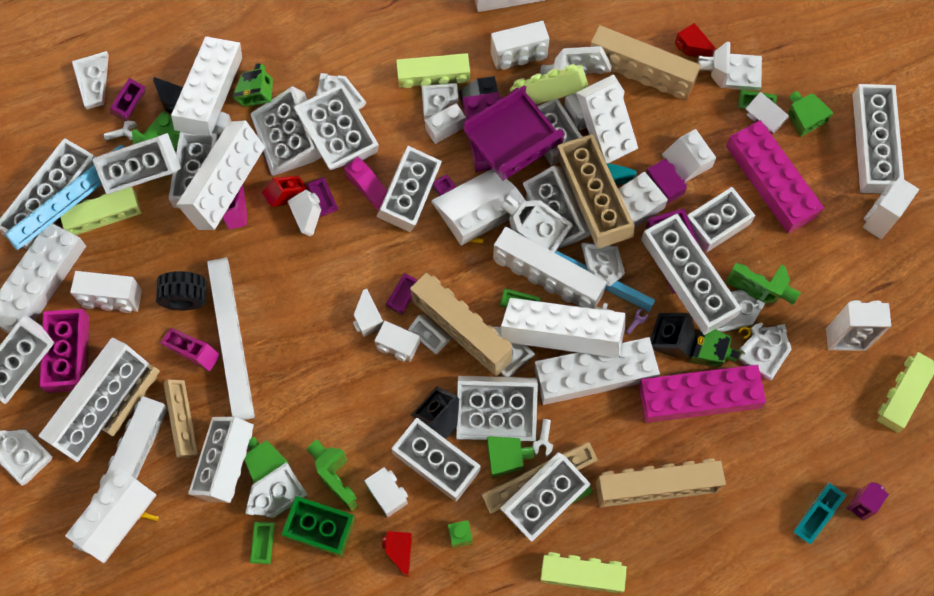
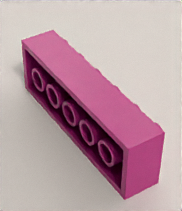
[726,120,824,233]
[638,365,766,423]

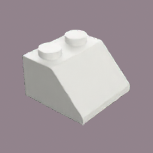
[662,129,716,182]

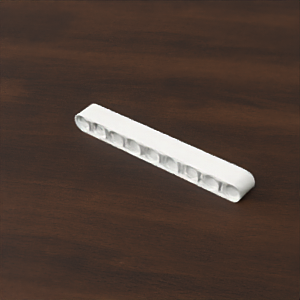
[207,257,255,420]

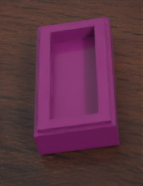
[307,177,338,217]
[385,273,418,315]

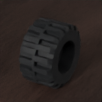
[156,271,206,311]

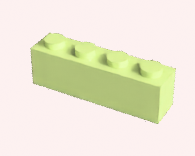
[396,53,470,88]
[510,64,589,105]
[60,187,142,235]
[877,352,934,433]
[540,552,627,594]

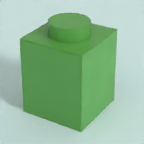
[448,520,473,548]

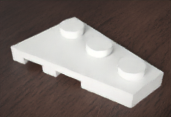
[72,51,109,110]

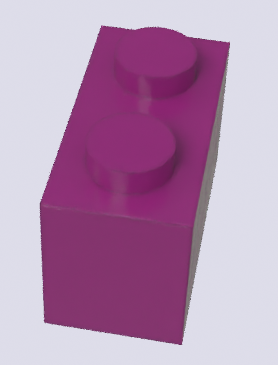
[110,78,146,122]
[646,159,687,205]
[847,482,889,521]

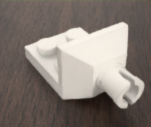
[697,42,762,91]
[541,46,612,75]
[500,195,573,252]

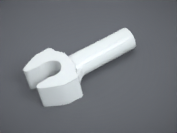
[104,120,139,141]
[739,323,771,355]
[533,419,553,457]

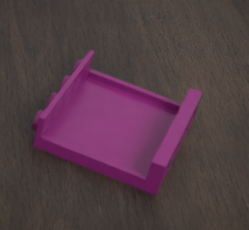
[464,85,564,181]

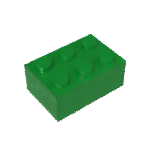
[281,496,356,558]

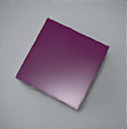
[432,174,456,196]

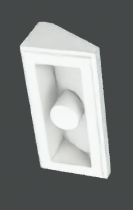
[408,314,451,354]

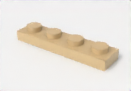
[102,365,160,436]
[163,380,198,458]

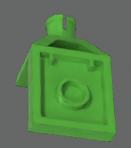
[132,111,180,153]
[725,263,801,305]
[307,439,357,512]

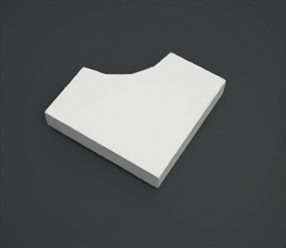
[421,83,459,121]

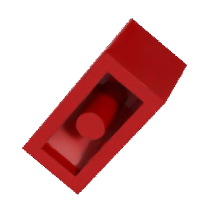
[675,23,716,57]
[262,175,308,207]
[382,531,413,577]

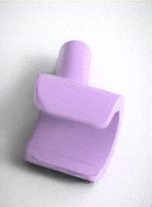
[626,309,648,334]

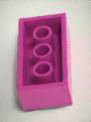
[40,309,89,393]

